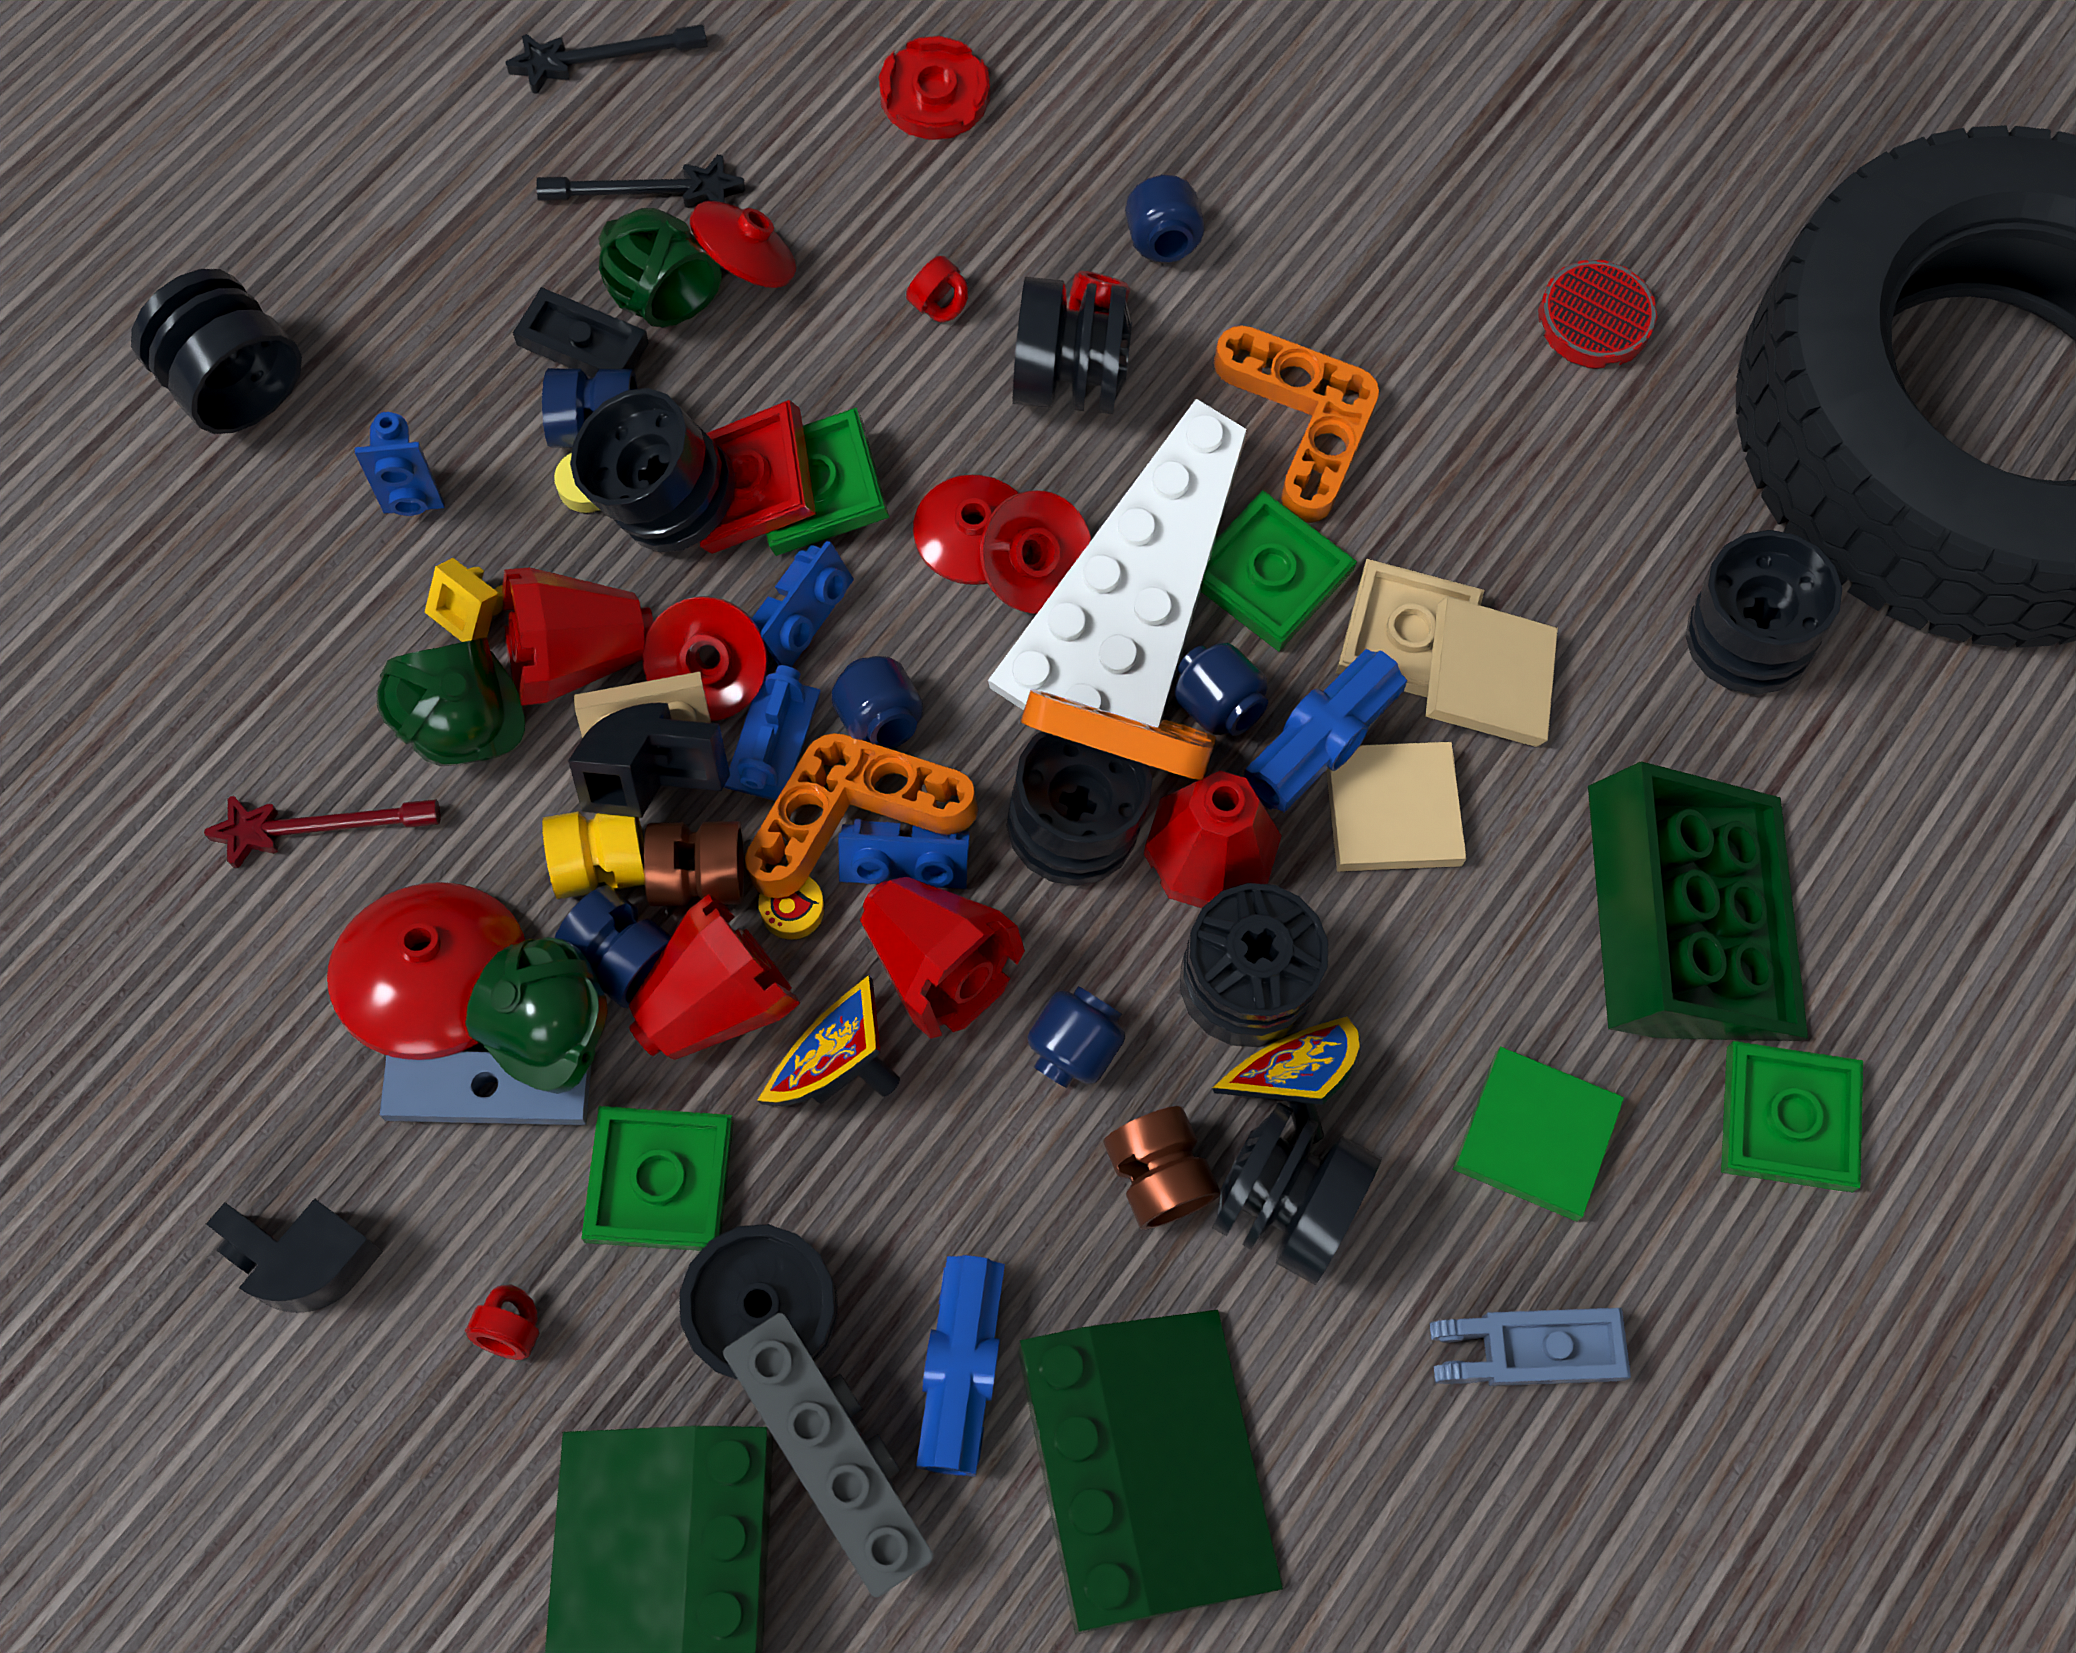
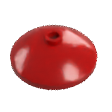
[327,882,525,1060]

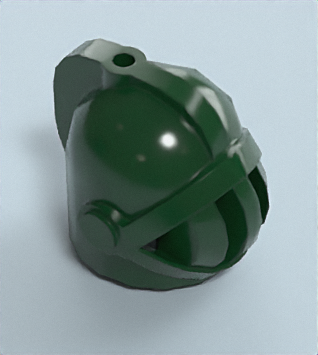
[598,208,722,328]
[376,637,525,766]
[465,937,608,1094]

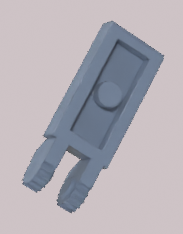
[1430,1308,1631,1386]

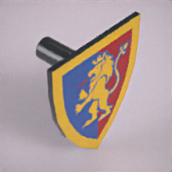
[757,975,900,1106]
[1212,1016,1361,1144]

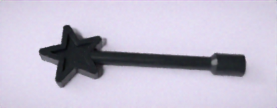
[506,24,708,94]
[536,154,745,208]

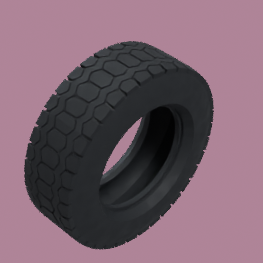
[1736,125,2076,648]

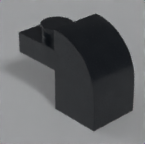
[568,703,730,818]
[206,1198,383,1313]

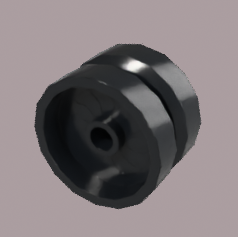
[679,1224,839,1380]

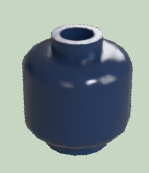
[1125,175,1205,263]
[1175,643,1268,736]
[832,656,923,749]
[1027,985,1125,1088]

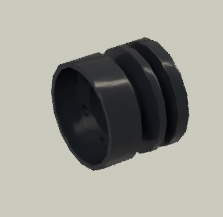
[131,269,302,434]
[1012,277,1132,414]
[570,388,736,553]
[1685,530,1843,695]
[1006,731,1153,886]
[1180,883,1328,1047]
[1212,1102,1382,1285]

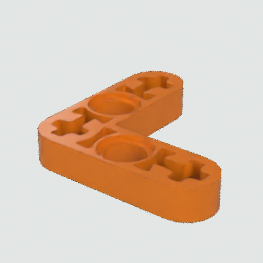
[1214,326,1379,523]
[1021,690,1217,780]
[745,733,978,898]

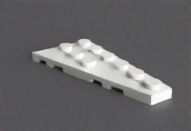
[988,399,1246,727]

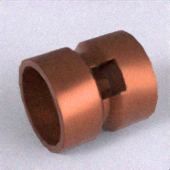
[644,821,744,906]
[1103,1106,1221,1230]

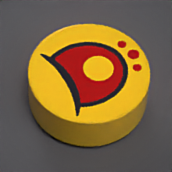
[758,877,824,940]

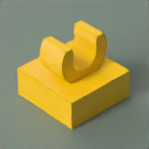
[424,558,503,642]

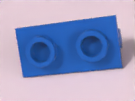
[355,412,445,516]
[752,541,854,667]
[724,665,821,801]
[838,818,970,889]

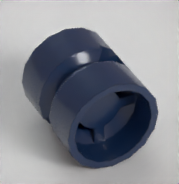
[542,368,638,448]
[554,885,672,1008]

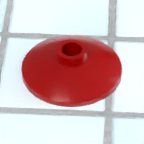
[690,201,796,288]
[913,475,1031,585]
[980,490,1091,614]
[643,596,768,721]

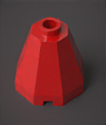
[502,567,653,705]
[1144,770,1282,908]
[860,877,1025,1039]
[629,894,801,1060]

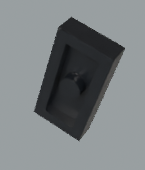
[513,287,649,378]

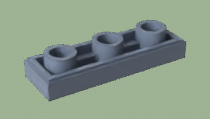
[379,1052,591,1125]

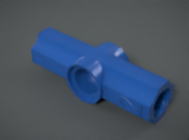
[1244,649,1407,812]
[916,1255,1005,1477]

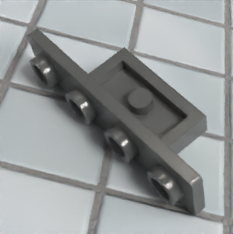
[723,1313,933,1597]

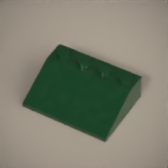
[1588,761,1808,1041]
[1018,1310,1283,1635]
[545,1426,774,1653]

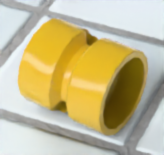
[542,811,645,899]

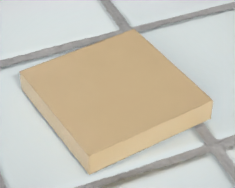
[1336,559,1484,698]
[1425,596,1558,747]
[1326,742,1466,872]

